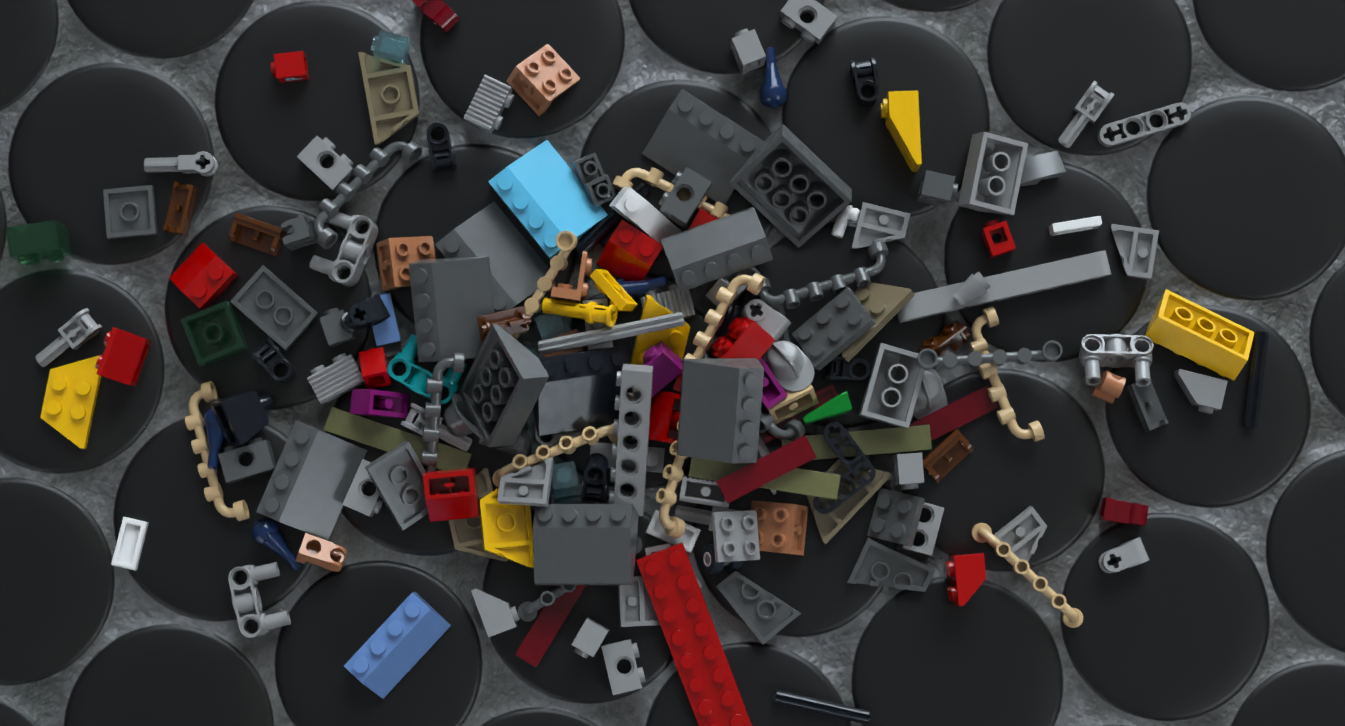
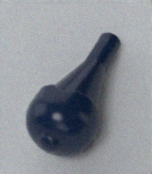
[759,47,787,109]
[606,276,668,301]
[203,408,225,469]
[251,518,302,571]

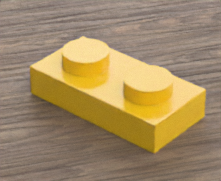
[590,269,638,312]

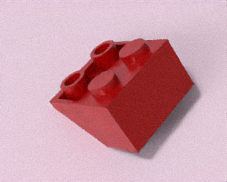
[710,316,776,359]
[95,327,151,387]
[423,467,480,522]
[945,553,986,606]

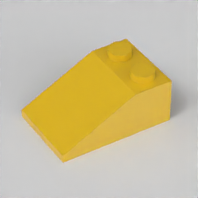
[880,90,922,172]

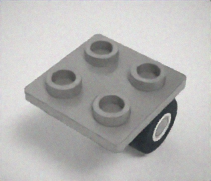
[700,510,760,574]

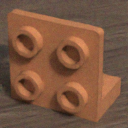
[506,44,580,116]
[376,236,436,292]
[551,251,593,304]
[750,500,809,556]

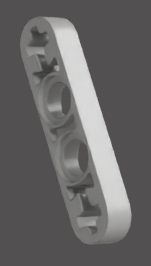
[1097,102,1191,147]

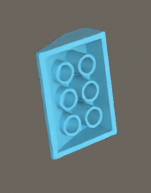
[488,140,608,260]

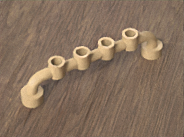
[612,167,730,219]
[510,231,578,340]
[682,273,766,366]
[969,306,1045,442]
[185,381,250,521]
[656,420,688,538]
[492,423,628,488]
[971,523,1083,628]

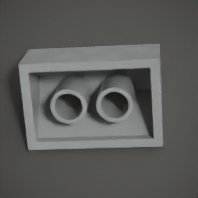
[958,132,1028,216]
[858,343,925,428]

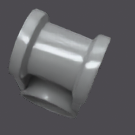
[743,299,791,343]
[1098,537,1149,573]

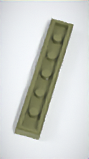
[324,407,472,470]
[782,425,932,460]
[689,458,841,500]

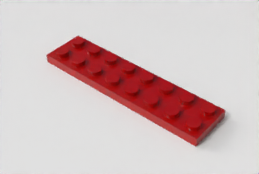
[636,542,752,726]

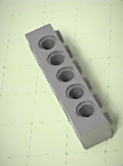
[609,364,653,516]

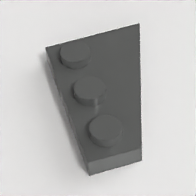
[847,537,936,592]
[716,571,801,644]

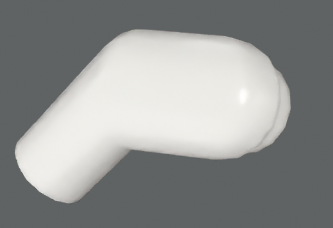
[831,205,860,238]

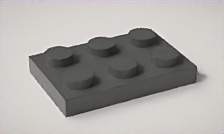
[230,265,319,351]
[792,287,876,371]
[365,440,428,530]

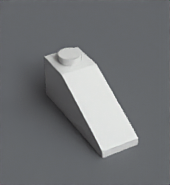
[609,186,682,244]

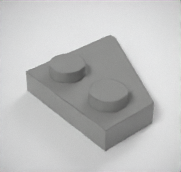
[851,202,910,249]
[1111,224,1159,280]
[497,458,554,507]
[994,506,1047,562]
[618,576,660,627]

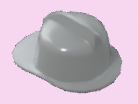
[762,340,815,392]
[913,368,947,420]

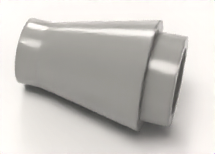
[953,271,991,306]

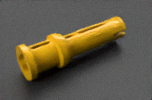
[542,298,618,327]

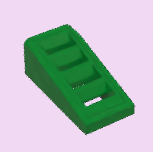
[802,391,852,425]

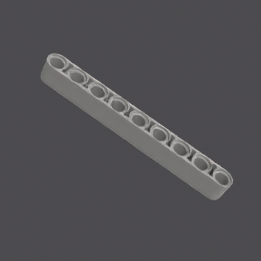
[897,251,1112,323]

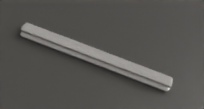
[538,312,685,355]

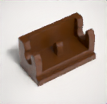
[163,182,199,237]
[229,213,286,257]
[923,429,973,483]

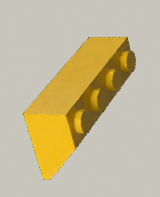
[1145,289,1254,381]

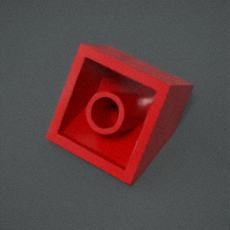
[596,220,664,281]
[169,242,239,311]
[649,391,681,445]

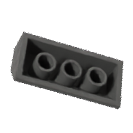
[660,207,773,292]

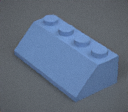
[344,592,451,699]

